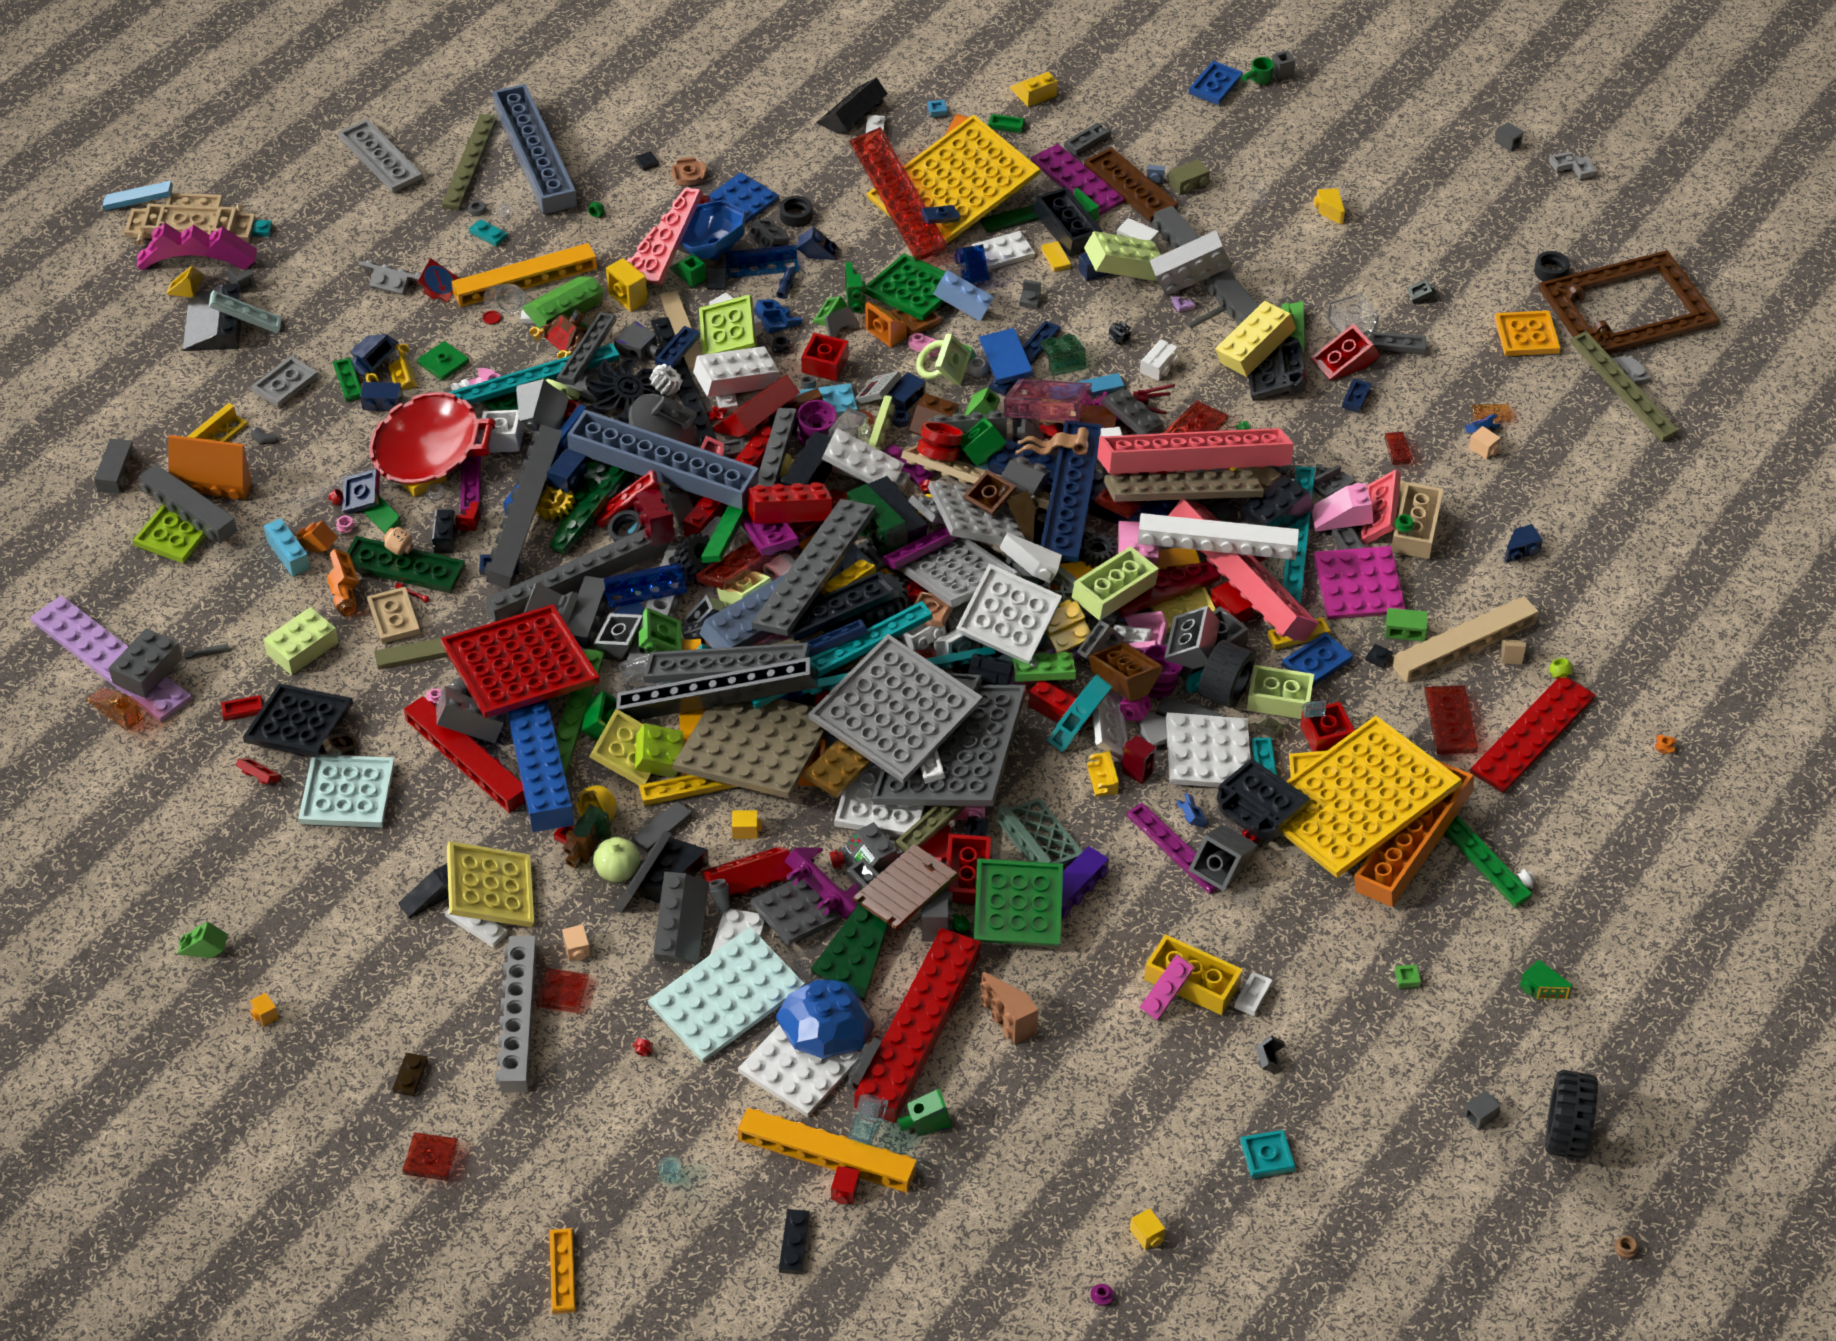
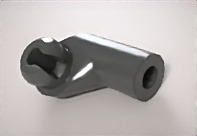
[250,427,277,444]

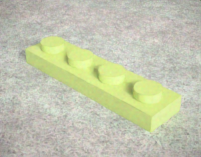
[868,395,895,451]

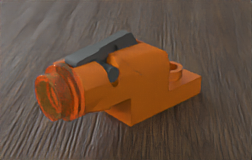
[327,549,359,617]

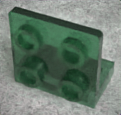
[1040,334,1087,376]

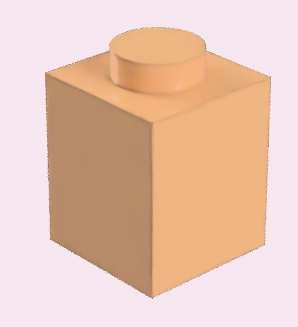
[1469,426,1501,459]
[562,925,590,961]

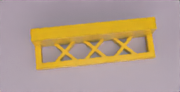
[187,403,248,442]

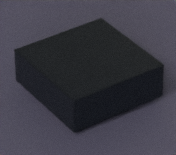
[635,151,659,171]

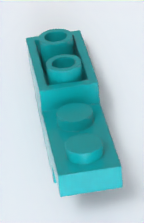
[1047,674,1113,753]

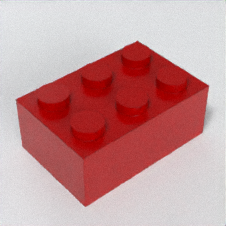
[946,834,991,904]

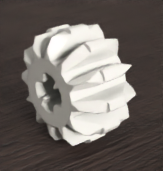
[649,364,683,396]

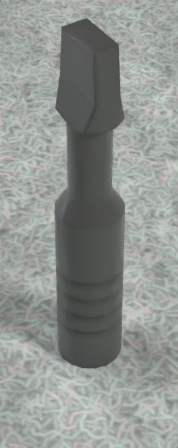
[183,643,229,659]

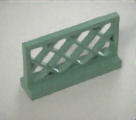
[996,797,1083,865]

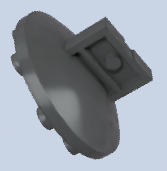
[629,394,697,446]

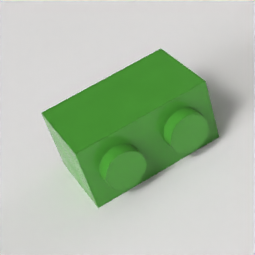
[1385,608,1427,641]

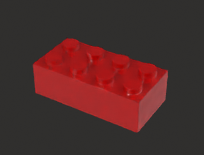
[747,482,832,524]

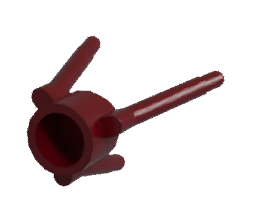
[1133,384,1175,414]

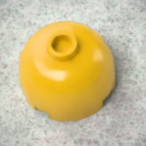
[576,785,617,828]

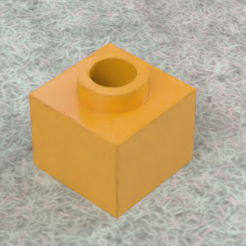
[250,992,279,1027]

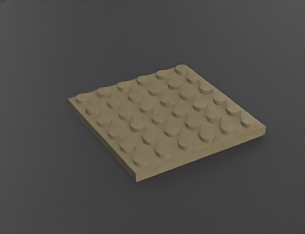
[673,698,827,799]

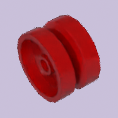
[917,422,963,461]

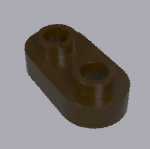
[323,733,358,756]

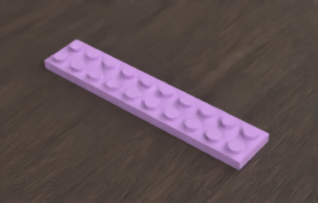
[30,595,192,722]

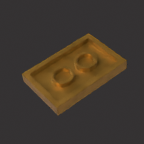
[804,739,873,798]

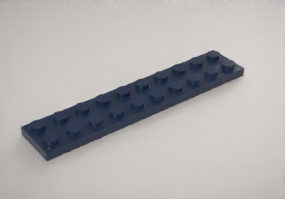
[1041,420,1103,563]

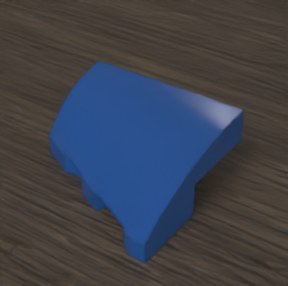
[754,299,802,333]

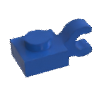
[1465,414,1501,433]
[1177,793,1208,828]

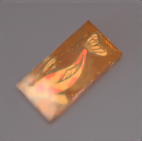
[1471,404,1511,421]

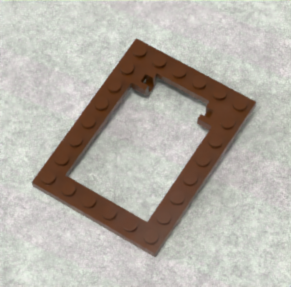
[1538,250,1720,354]

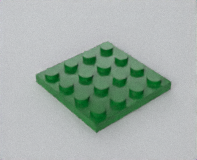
[863,253,945,321]
[974,859,1063,947]

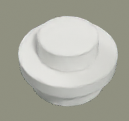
[1517,869,1535,889]

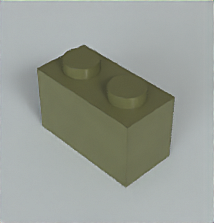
[1168,159,1210,195]

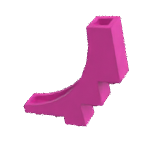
[137,223,257,270]

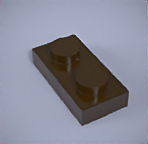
[392,1052,428,1097]

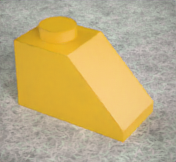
[1314,188,1345,224]

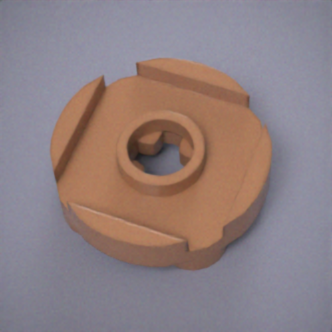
[671,157,706,186]

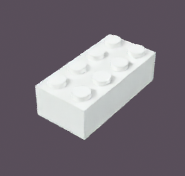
[693,346,779,397]

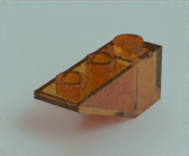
[86,687,142,731]

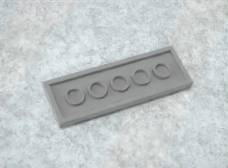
[338,119,423,193]

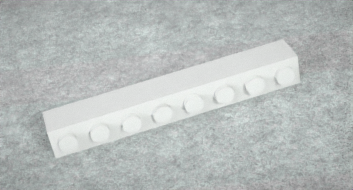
[1138,513,1299,560]

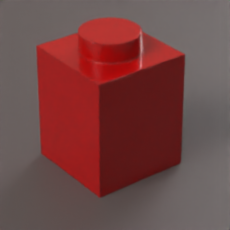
[831,1166,860,1204]

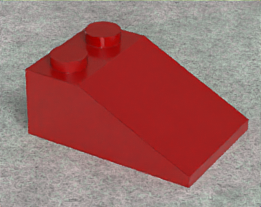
[1310,323,1380,381]

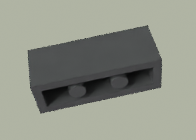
[94,438,137,494]

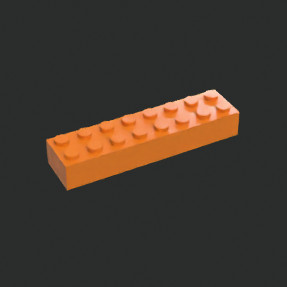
[1354,760,1474,907]

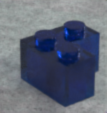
[954,244,990,284]

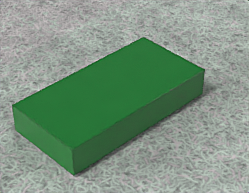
[988,114,1025,133]

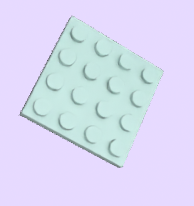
[298,755,395,828]

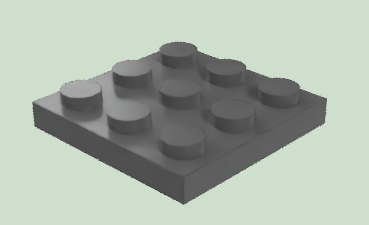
[750,879,840,946]

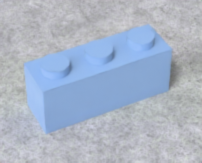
[933,270,994,321]

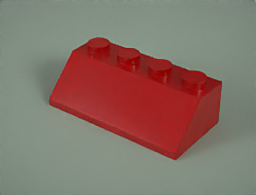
[700,846,793,899]

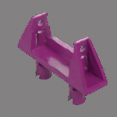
[785,847,859,920]

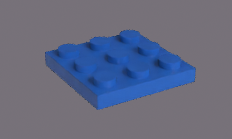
[704,172,779,225]

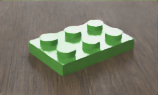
[1012,652,1076,682]

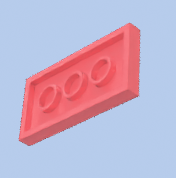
[1360,469,1401,544]

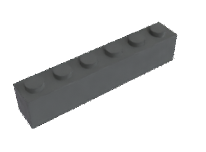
[138,464,237,544]

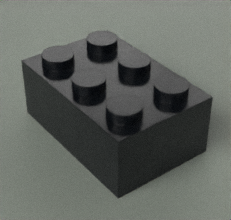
[1241,475,1313,528]

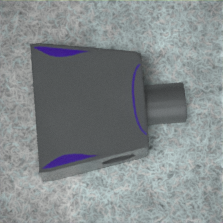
[614,321,661,361]

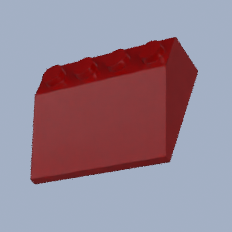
[713,374,800,437]

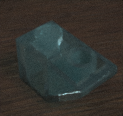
[848,1094,888,1145]

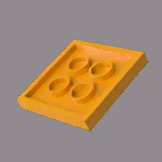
[1494,310,1560,356]

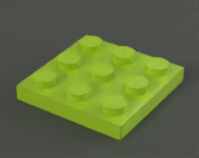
[699,294,757,355]
[132,504,206,564]

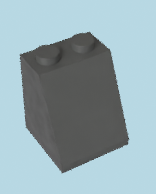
[516,379,569,431]
[1188,824,1258,891]

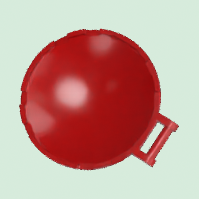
[369,392,496,485]

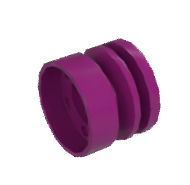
[797,400,837,447]
[1143,644,1183,699]

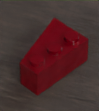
[633,488,675,547]

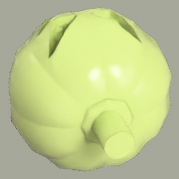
[593,837,640,882]

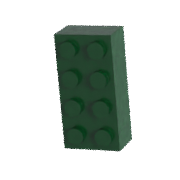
[847,484,908,556]

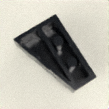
[643,837,709,903]

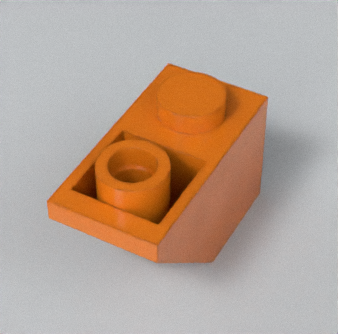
[296,520,338,554]

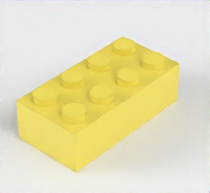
[1215,301,1296,377]

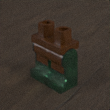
[563,805,611,869]

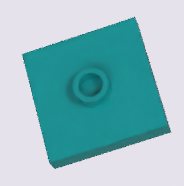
[1240,1130,1296,1179]

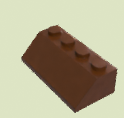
[1088,642,1163,701]

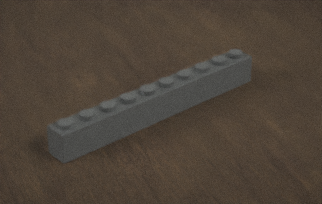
[1152,206,1259,326]
[484,424,563,589]
[485,529,669,622]

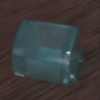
[657,1156,682,1184]

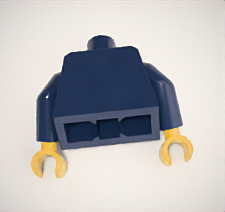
[351,334,410,382]

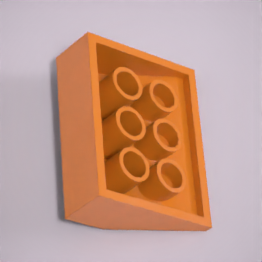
[168,435,252,500]

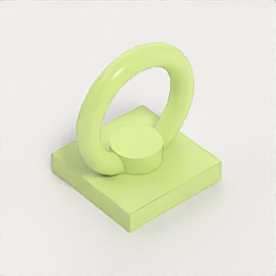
[916,334,971,385]

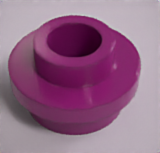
[1090,1284,1114,1306]

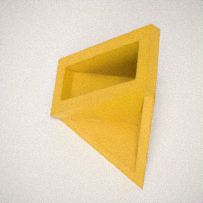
[166,266,204,298]

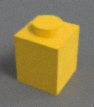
[732,810,762,839]
[1130,1208,1165,1250]

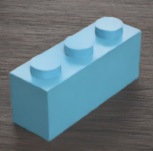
[264,518,310,577]

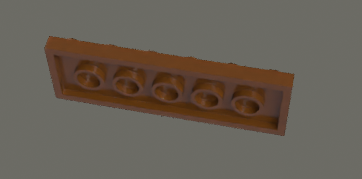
[1084,147,1178,222]

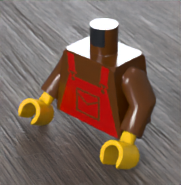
[529,310,587,359]

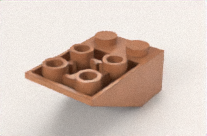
[980,972,1038,1045]

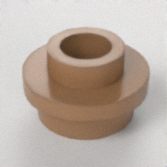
[1614,1236,1638,1259]

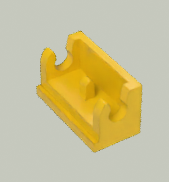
[1087,750,1119,797]

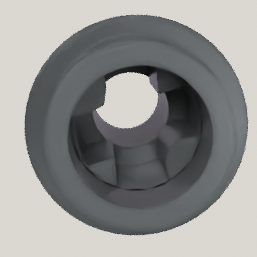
[708,879,730,912]

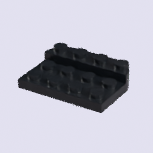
[1248,336,1307,401]
[1217,758,1312,842]

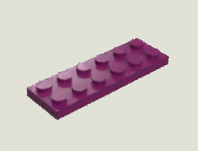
[1031,143,1125,216]
[741,511,799,556]

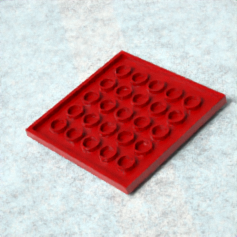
[441,604,600,718]

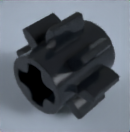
[1109,321,1131,345]

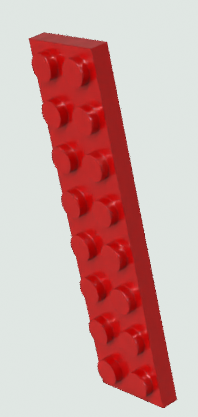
[1470,677,1595,794]

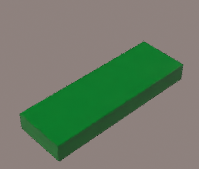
[332,358,362,402]

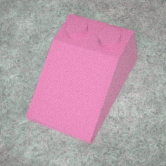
[1311,483,1373,532]
[1118,521,1158,567]

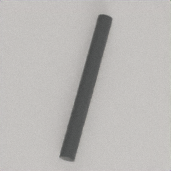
[1186,305,1226,328]

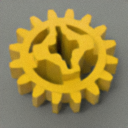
[536,485,576,521]

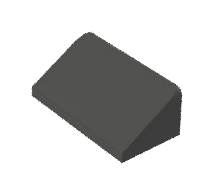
[847,858,879,890]

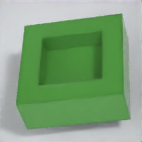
[1394,964,1421,989]

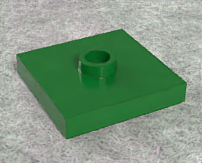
[417,341,470,381]

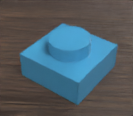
[927,99,947,118]

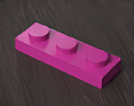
[1140,954,1195,1020]

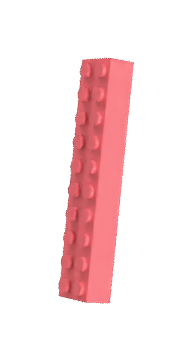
[1097,428,1294,475]
[1168,499,1319,642]

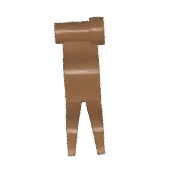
[1015,427,1089,455]

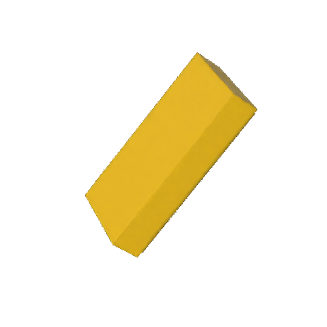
[1041,241,1071,272]

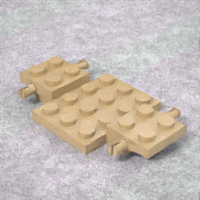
[124,193,256,246]

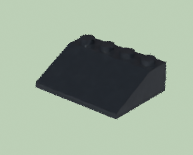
[183,284,244,351]

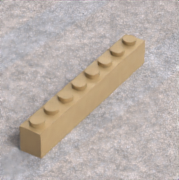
[1393,596,1539,683]

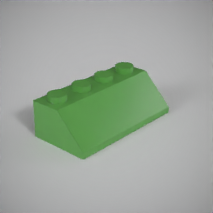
[522,276,604,329]

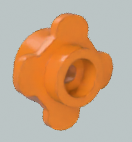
[1655,734,1677,754]

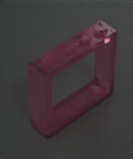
[1004,379,1092,421]

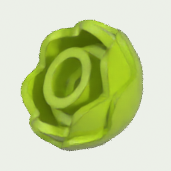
[1549,658,1574,678]

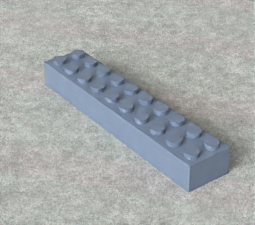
[492,84,577,215]
[567,410,759,509]
[699,544,874,648]

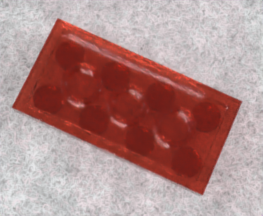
[1424,685,1478,754]

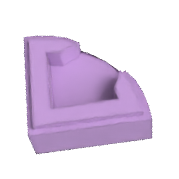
[1172,297,1196,313]

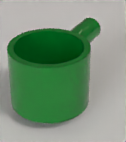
[1242,57,1274,84]

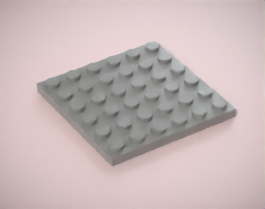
[808,634,983,783]

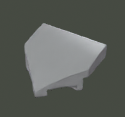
[1139,712,1168,748]

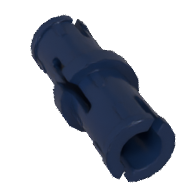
[776,267,797,299]

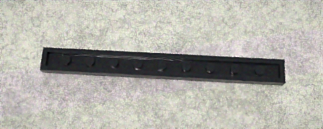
[651,317,717,446]

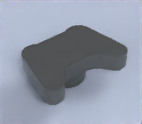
[825,307,860,338]

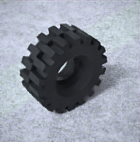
[674,533,726,585]

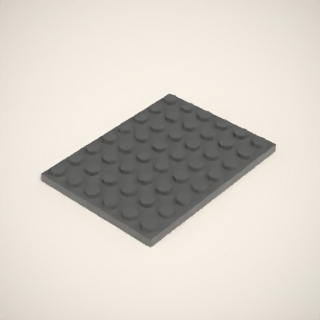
[872,685,1027,806]

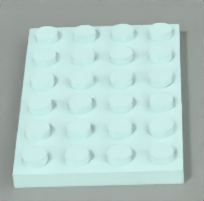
[648,927,805,1063]

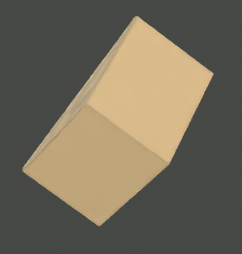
[1501,639,1526,665]

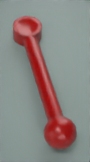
[395,583,430,603]

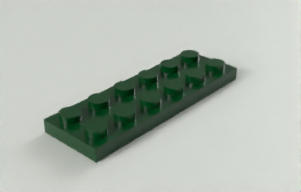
[347,536,466,593]

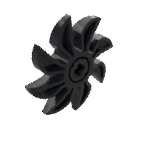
[585,358,669,415]

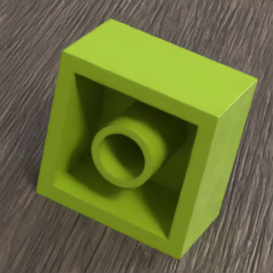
[634,723,683,778]

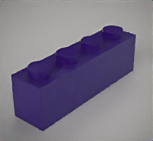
[1061,846,1109,919]

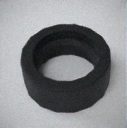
[779,196,813,227]
[1534,251,1570,282]
[608,510,645,542]

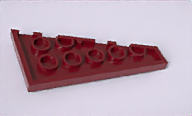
[1116,562,1221,618]

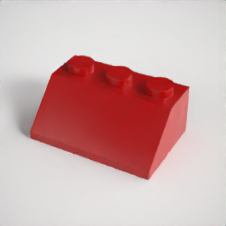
[1028,680,1093,734]

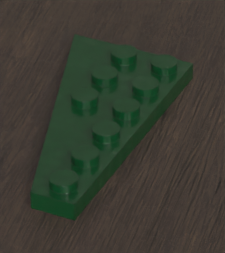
[550,461,631,554]
[810,899,889,1002]

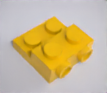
[1045,600,1091,653]

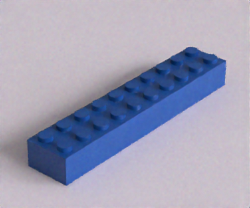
[506,700,574,833]

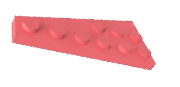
[626,187,703,285]

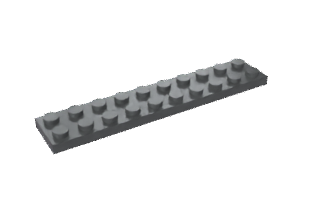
[751,499,876,636]

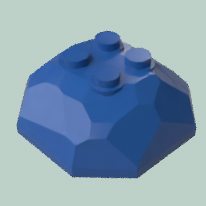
[678,200,746,261]
[776,980,874,1059]

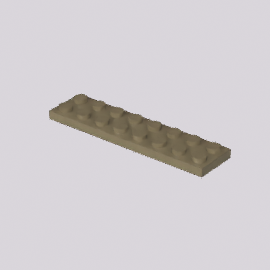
[1104,470,1264,502]

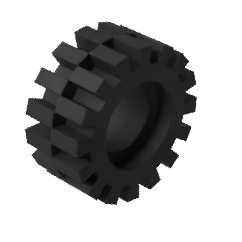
[1080,532,1116,568]

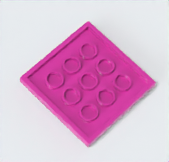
[1314,546,1406,620]

